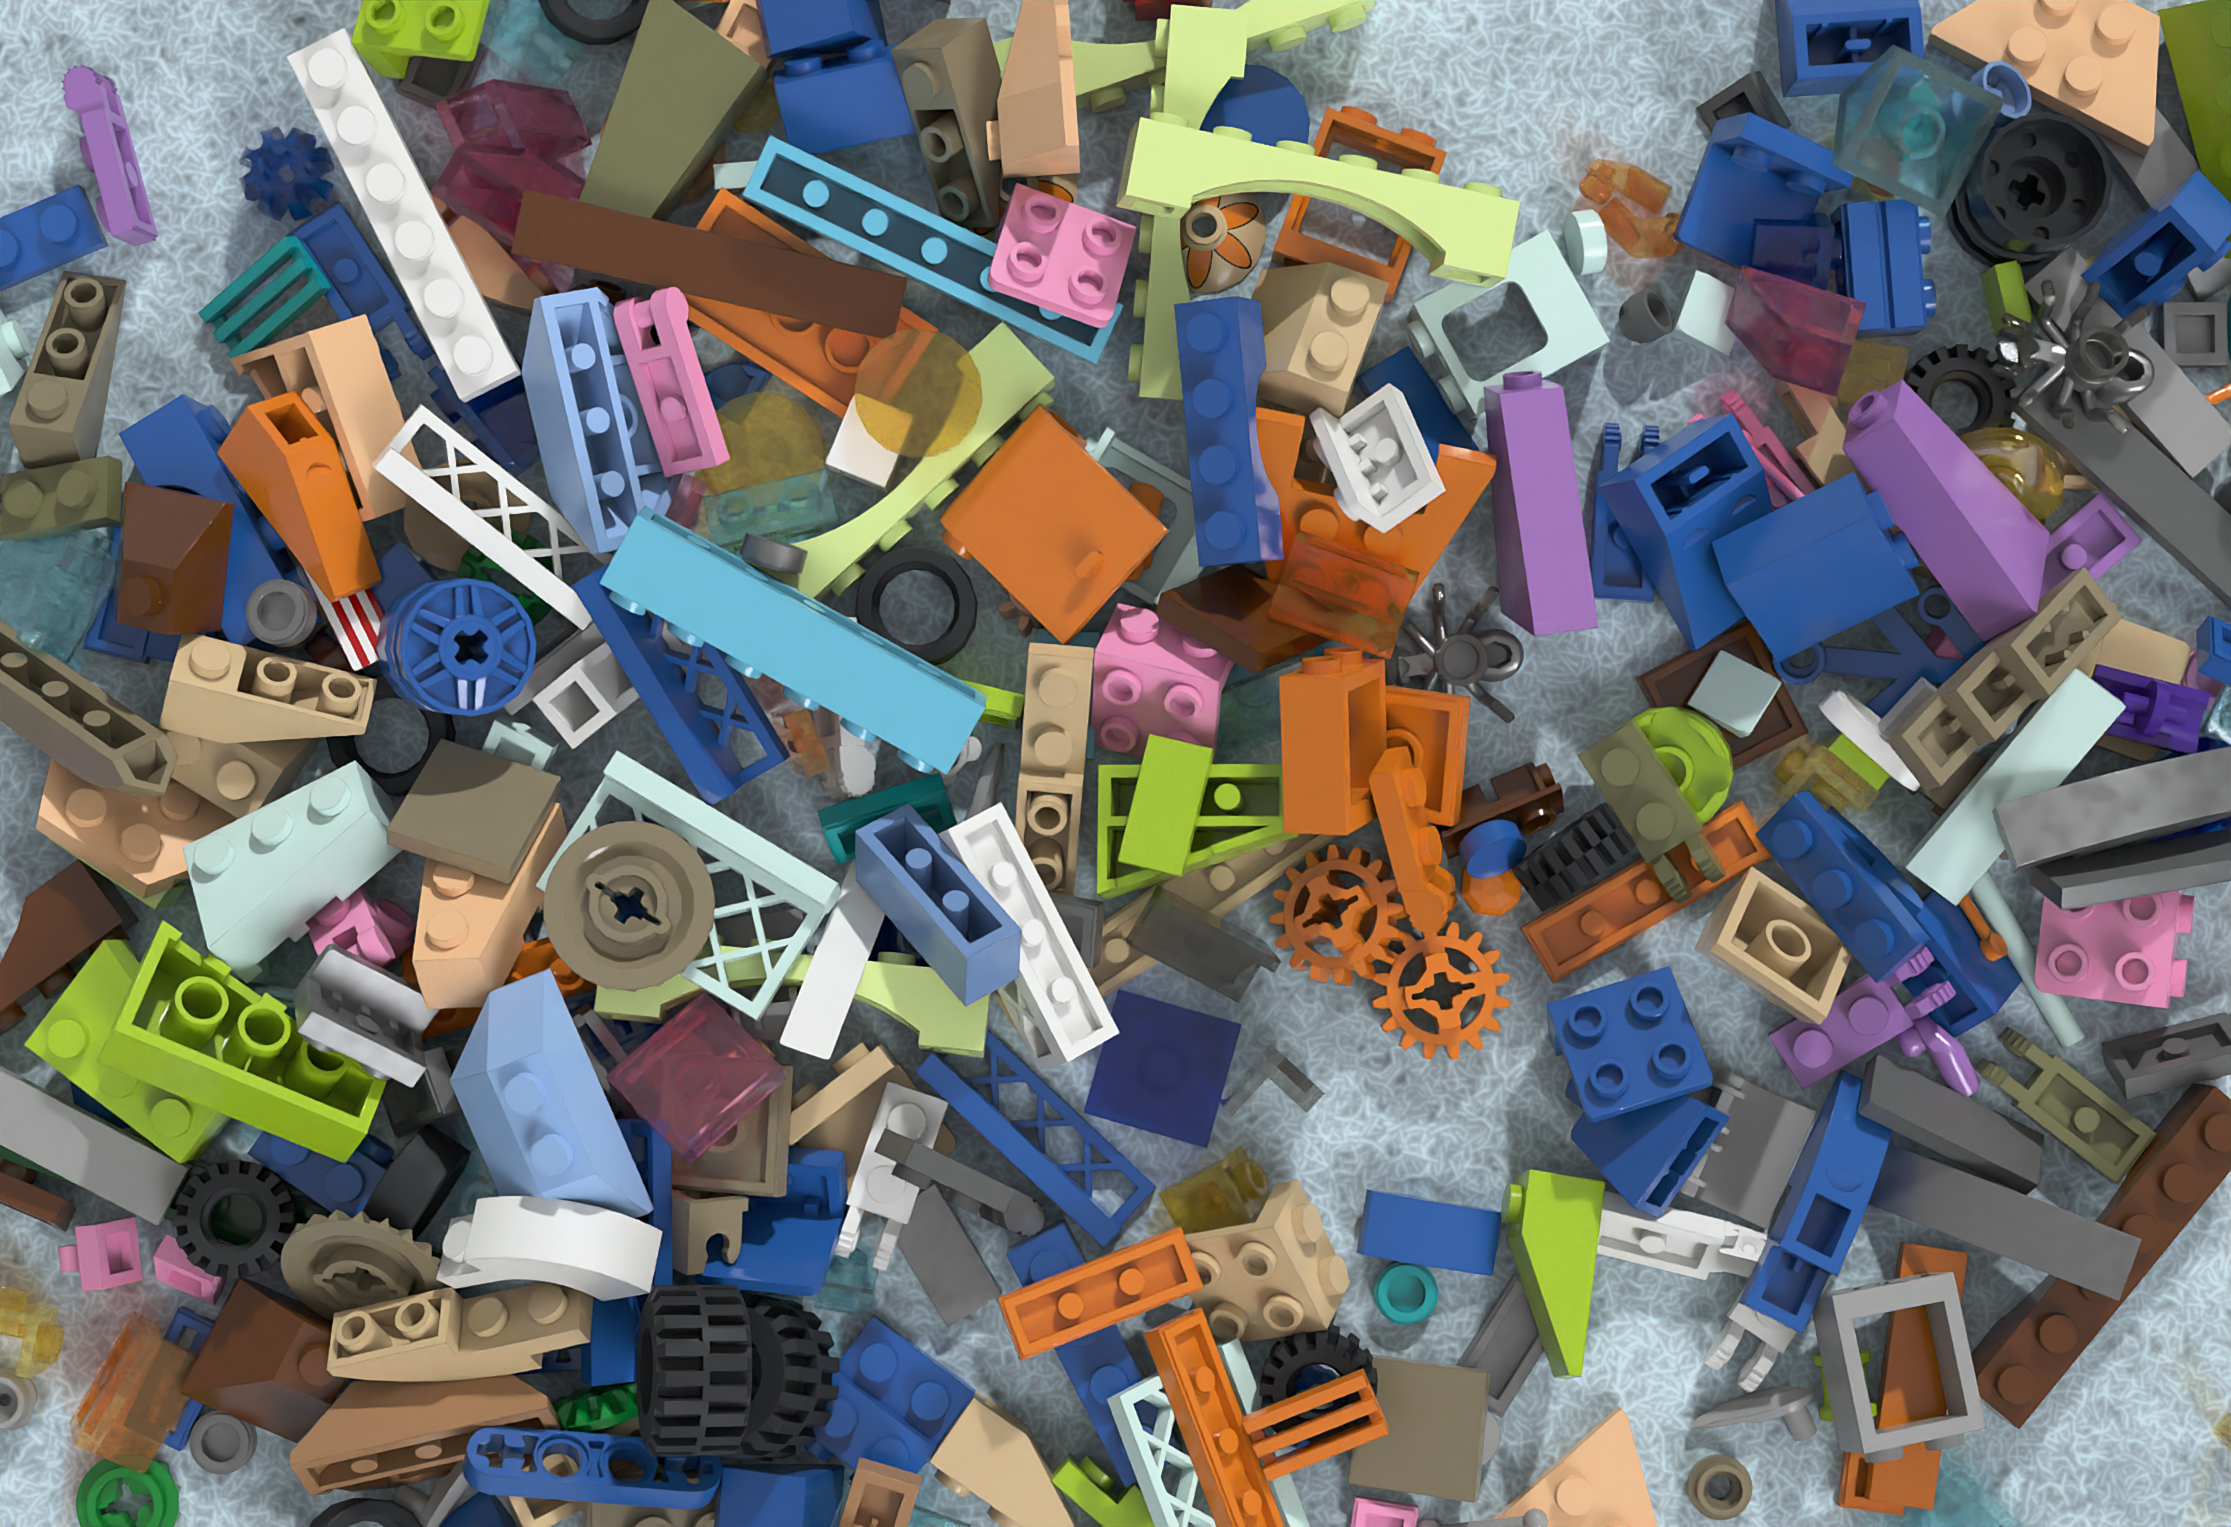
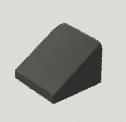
[1696,71,1792,134]

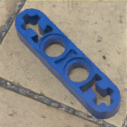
[462,1426,723,1510]

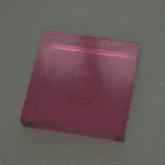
[605,991,788,1166]

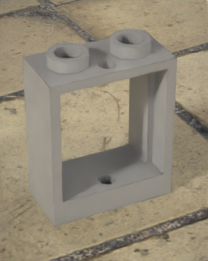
[1812,1272,1987,1463]

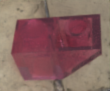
[434,79,593,195]

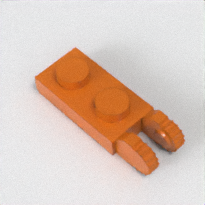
[1368,746,1458,935]

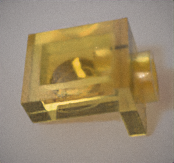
[1770,743,1880,813]
[1158,1146,1270,1235]

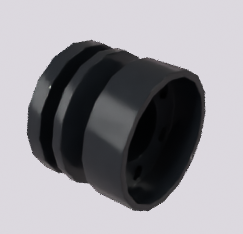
[1944,112,2113,269]

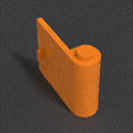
[939,403,1169,645]

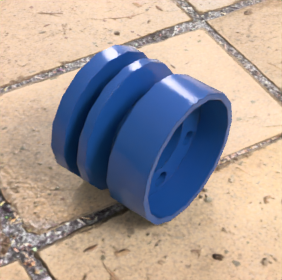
[376,578,537,717]

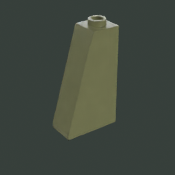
[579,0,770,222]

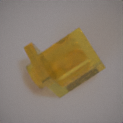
[0,1286,64,1379]

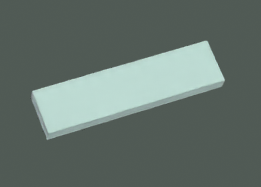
[1903,667,2126,906]

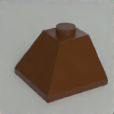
[112,482,234,635]
[179,1278,346,1443]

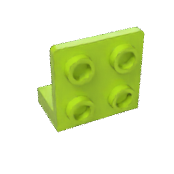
[351,0,490,79]

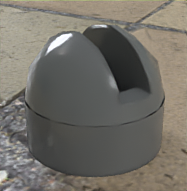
[1619,287,1673,344]

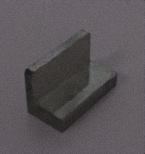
[1126,885,1281,1003]
[1219,1043,1325,1116]

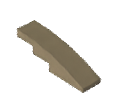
[1886,567,2123,791]

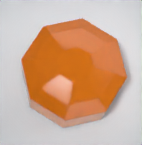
[1459,868,1522,916]

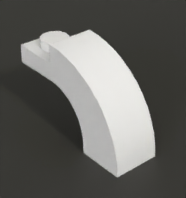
[532,610,692,749]
[436,1196,663,1301]

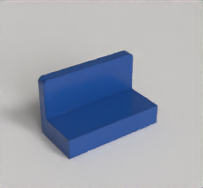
[1902,888,2022,1038]

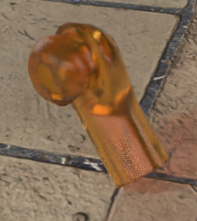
[1579,159,1672,215]
[1598,196,1685,259]

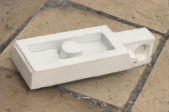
[1597,1190,1767,1280]

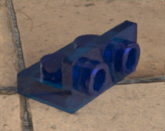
[427,352,541,478]

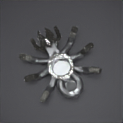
[1991,279,2155,434]
[1365,583,1524,723]

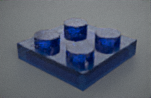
[1083,988,1242,1148]

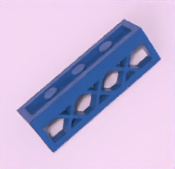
[571,562,791,806]
[915,1028,1156,1248]
[581,1118,673,1386]

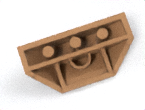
[290,1374,564,1496]

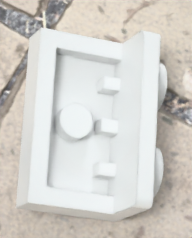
[1309,383,1446,534]

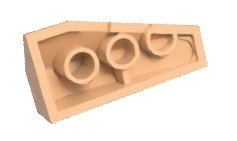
[986,0,1081,179]

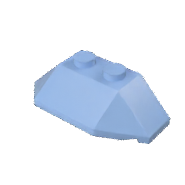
[521,287,684,555]
[450,968,654,1218]

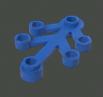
[1773,584,1987,732]

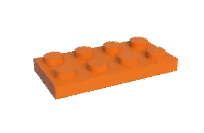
[656,187,938,419]

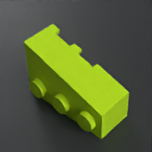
[1097,764,1299,900]
[24,939,232,1164]

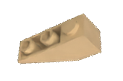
[159,633,378,744]
[929,1390,1081,1527]

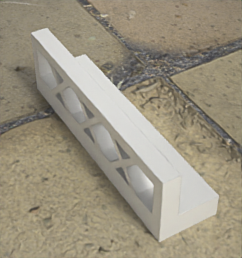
[372,404,614,630]
[937,802,1120,1070]

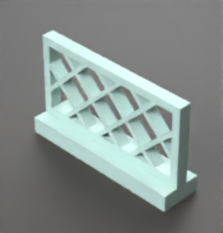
[535,751,842,1022]
[1107,1338,1310,1527]

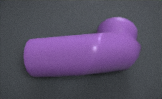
[1896,1016,1981,1097]

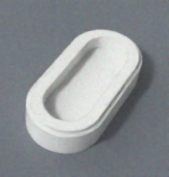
[1819,687,1921,791]

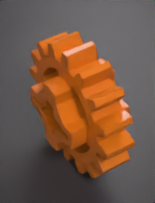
[1269,844,1409,986]
[1371,922,1511,1060]

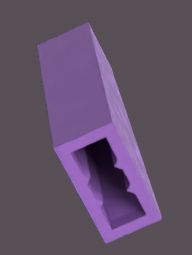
[1483,370,1598,636]
[1842,379,2050,642]

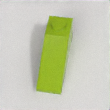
[1501,1169,1605,1380]

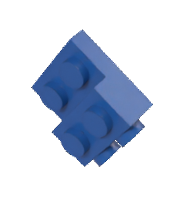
[803,1314,976,1482]

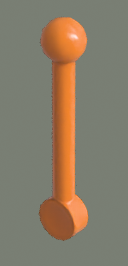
[1959,894,2007,961]

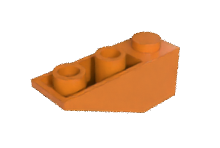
[217,390,382,603]

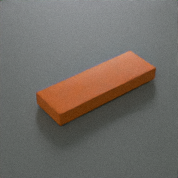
[996,1226,1204,1361]

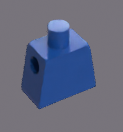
[1565,1078,1731,1217]

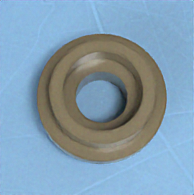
[1687,1454,1753,1520]

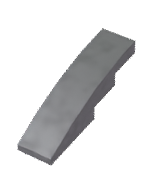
[1992,746,2231,872]
[1868,1144,2142,1301]

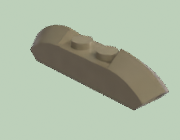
[0,619,178,798]

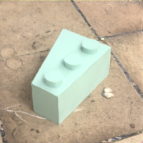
[182,761,403,984]

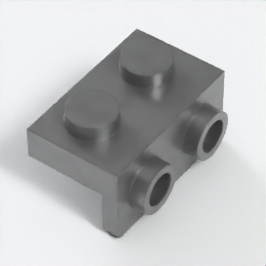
[293,944,440,1088]

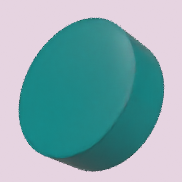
[1373,1261,1438,1325]

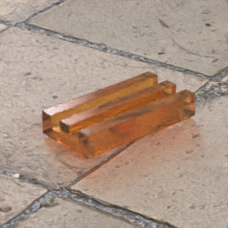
[770,705,830,778]

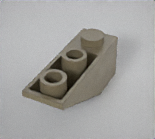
[891,17,1002,228]
[8,271,127,469]

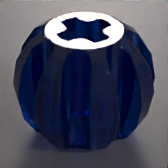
[239,127,335,221]

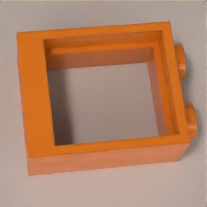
[1271,106,1447,305]
[1279,647,1387,836]

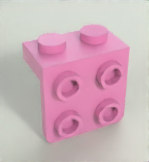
[987,183,1137,328]
[1091,603,1234,764]
[2034,889,2195,1009]

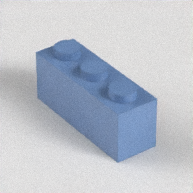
[855,803,1021,1007]

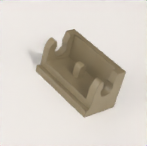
[671,1188,749,1275]

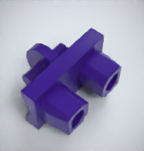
[2091,664,2211,755]

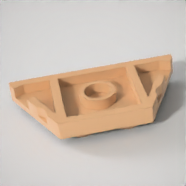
[1928,0,2160,157]
[36,758,238,899]
[1493,1406,1657,1527]

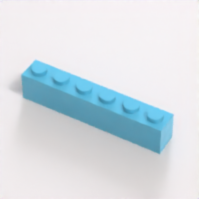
[743,135,1124,364]
[600,506,987,774]

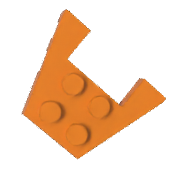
[1256,407,1497,624]

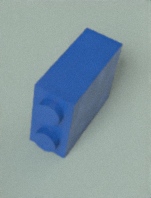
[1712,472,1921,662]

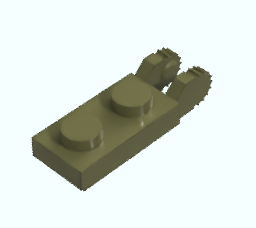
[0,456,122,542]
[1577,719,1726,904]
[1974,1026,2156,1185]

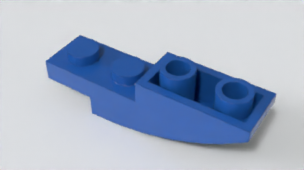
[1738,1070,1893,1333]

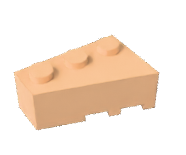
[229,314,422,522]
[412,803,568,1009]

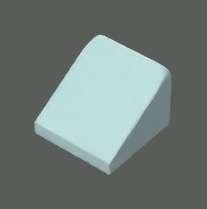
[1668,270,1750,357]
[1687,650,1782,738]

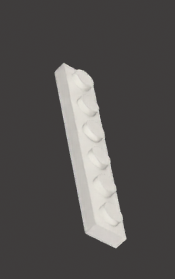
[287,28,522,403]

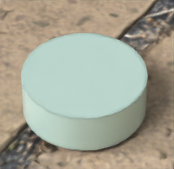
[1564,209,1607,276]

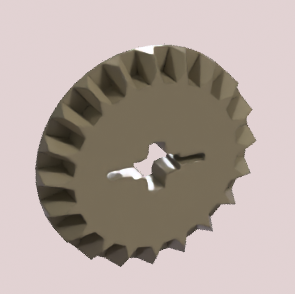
[543,821,716,992]
[280,1209,449,1322]

